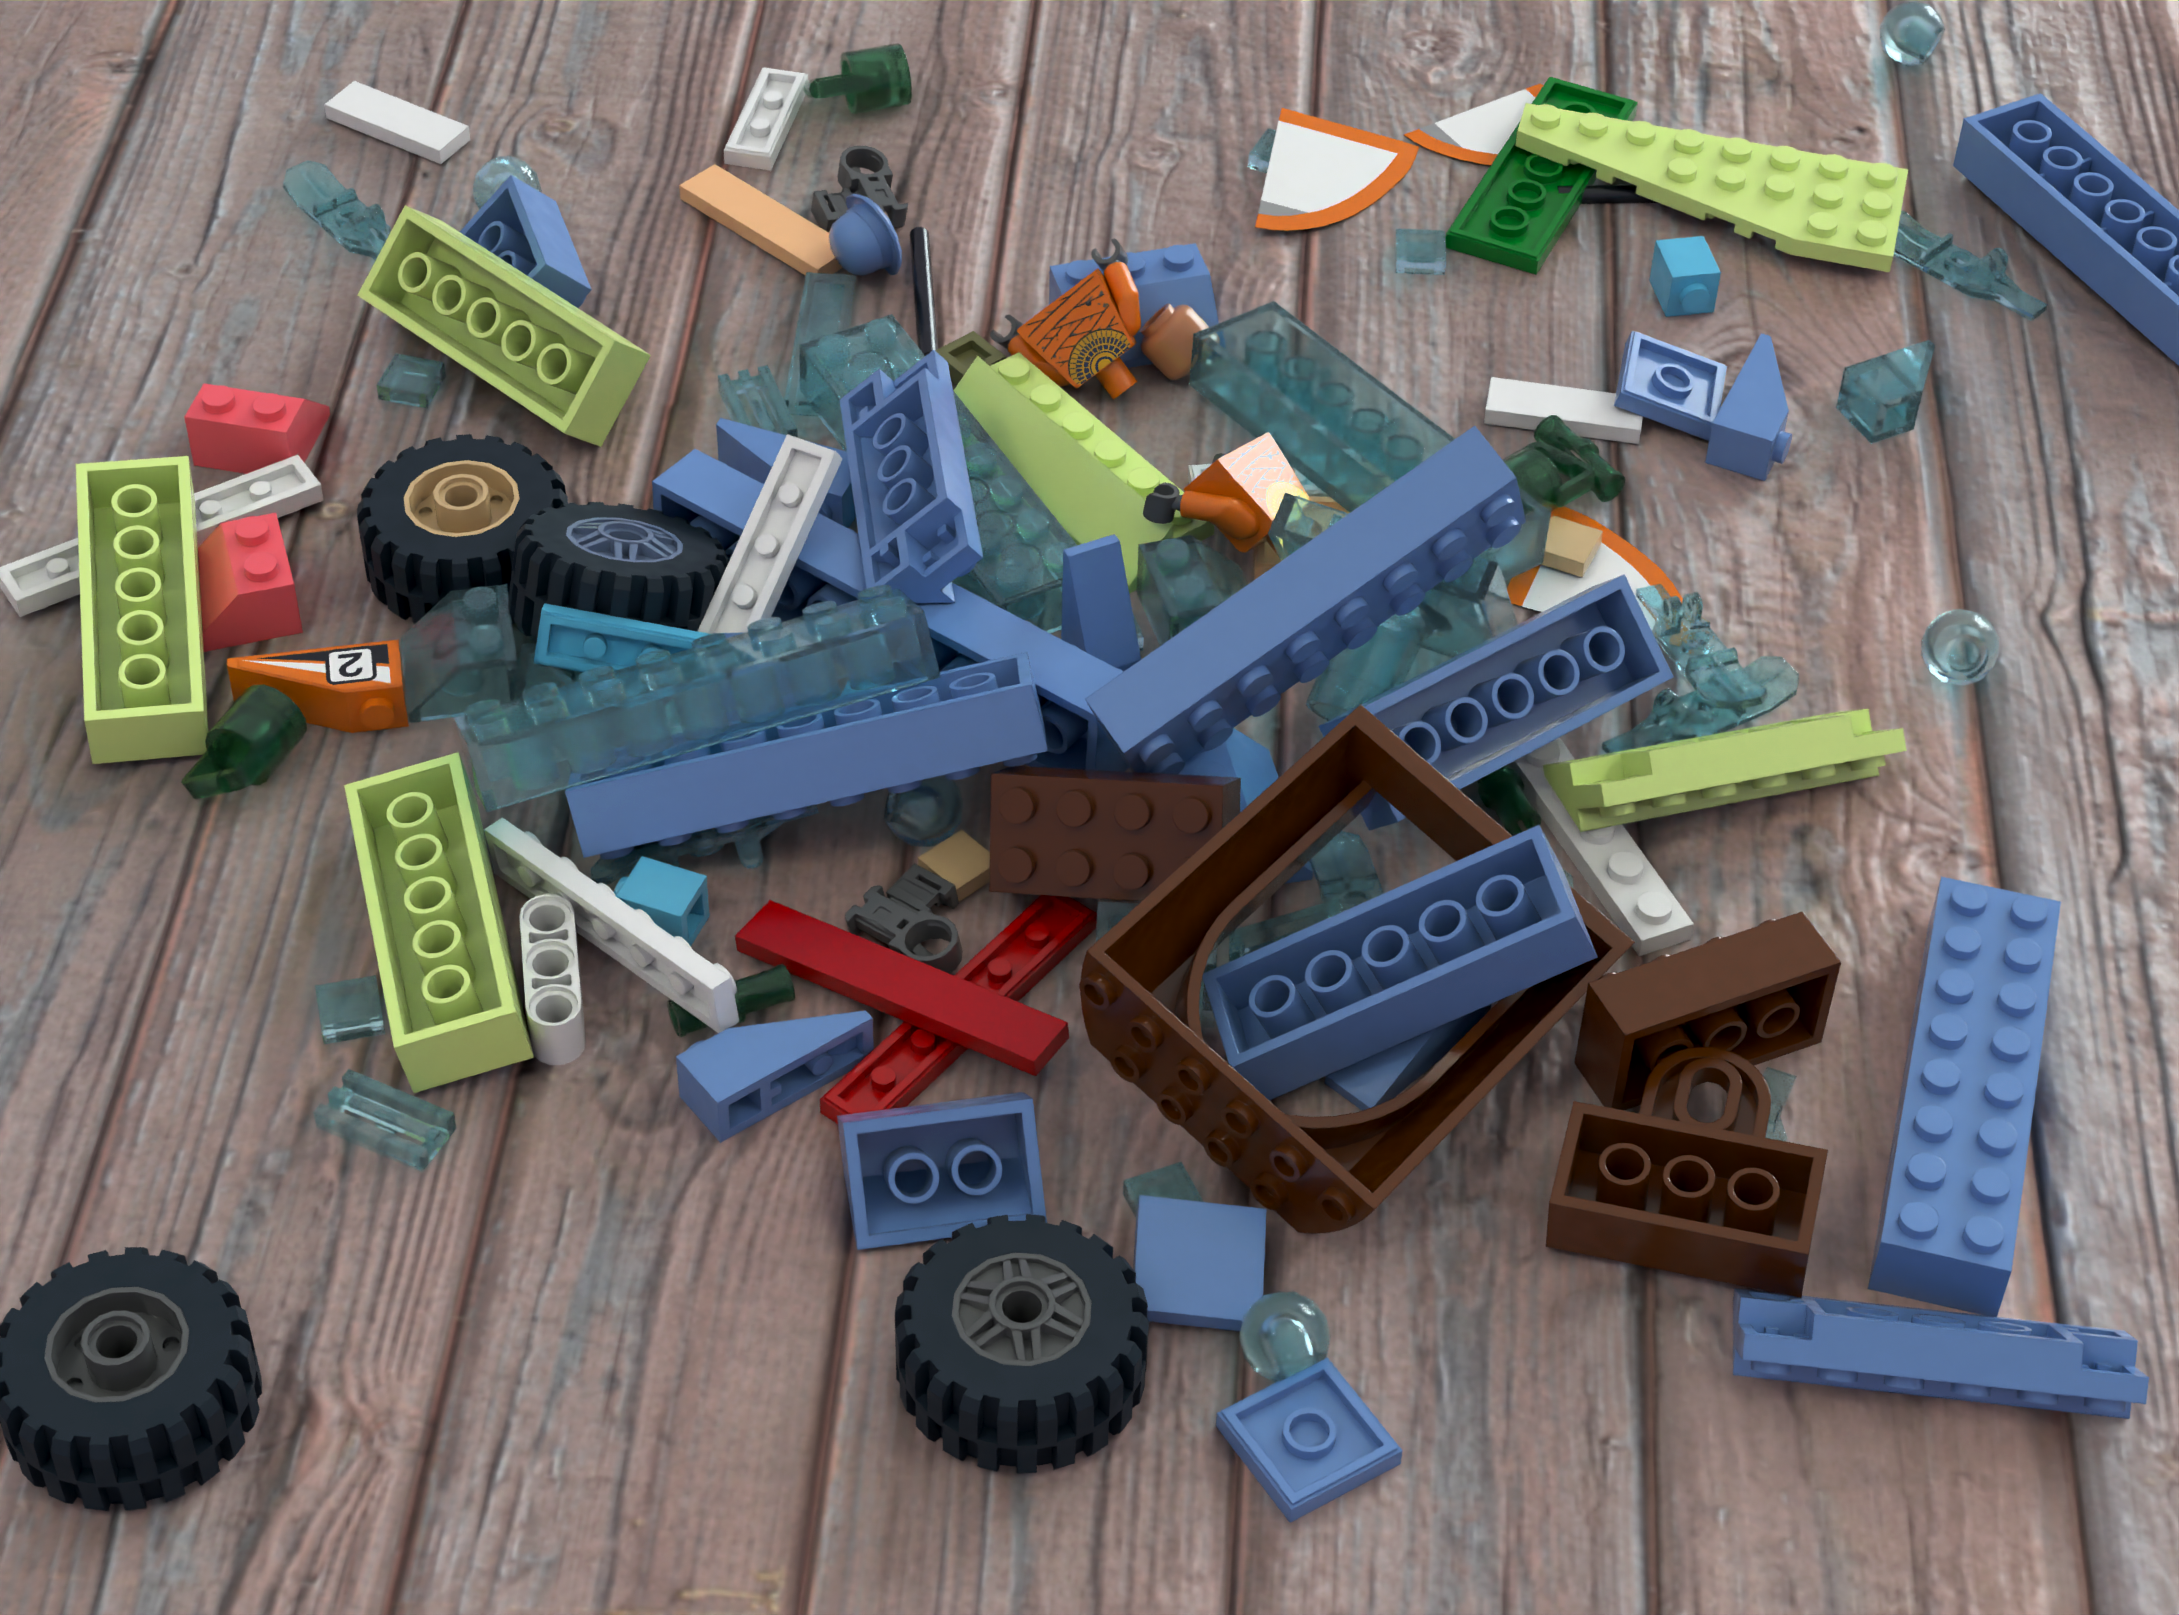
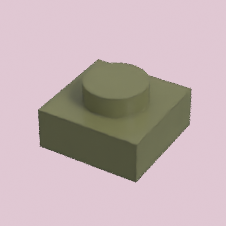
[935,331,1006,385]

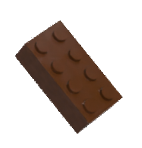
[989,766,1241,901]
[1574,911,1841,1110]

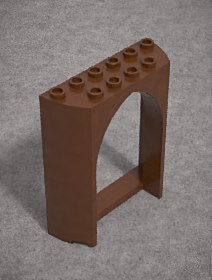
[1079,704,1635,1234]

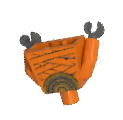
[990,239,1141,400]
[1143,432,1311,561]

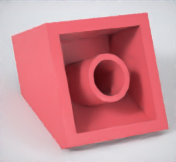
[184,383,330,474]
[198,513,303,652]

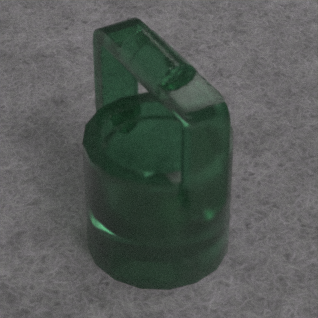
[804,43,912,114]
[1503,442,1595,530]
[181,685,307,799]

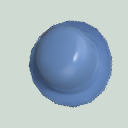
[829,194,902,276]

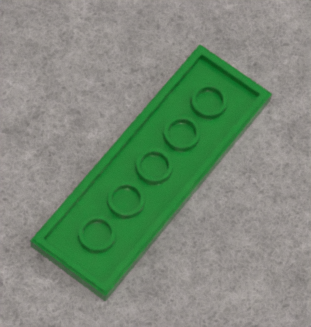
[1444,77,1638,275]

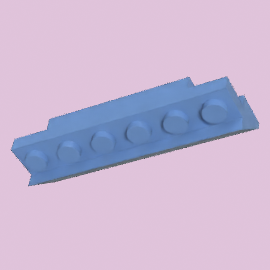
[840,350,983,604]
[1733,1288,2149,1419]

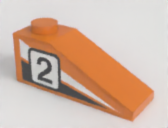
[227,639,409,733]

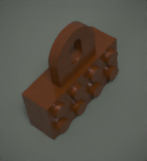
[1546,1047,1828,1298]

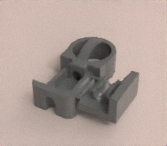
[811,146,908,232]
[845,863,963,974]

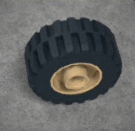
[357,434,568,634]

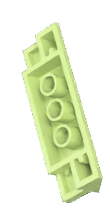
[953,352,1214,594]
[1543,709,1907,832]

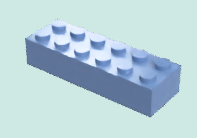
[1318,574,1674,831]
[1202,825,1598,1101]

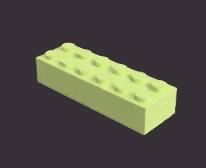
[357,205,651,447]
[76,456,210,764]
[344,752,534,1093]

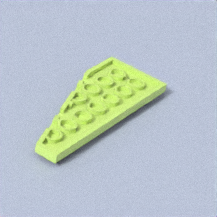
[1515,103,1908,272]

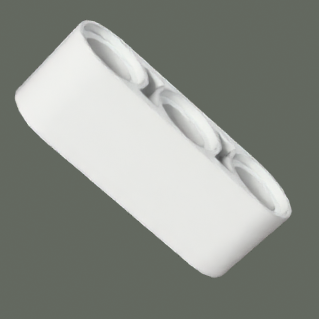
[519,894,586,1065]

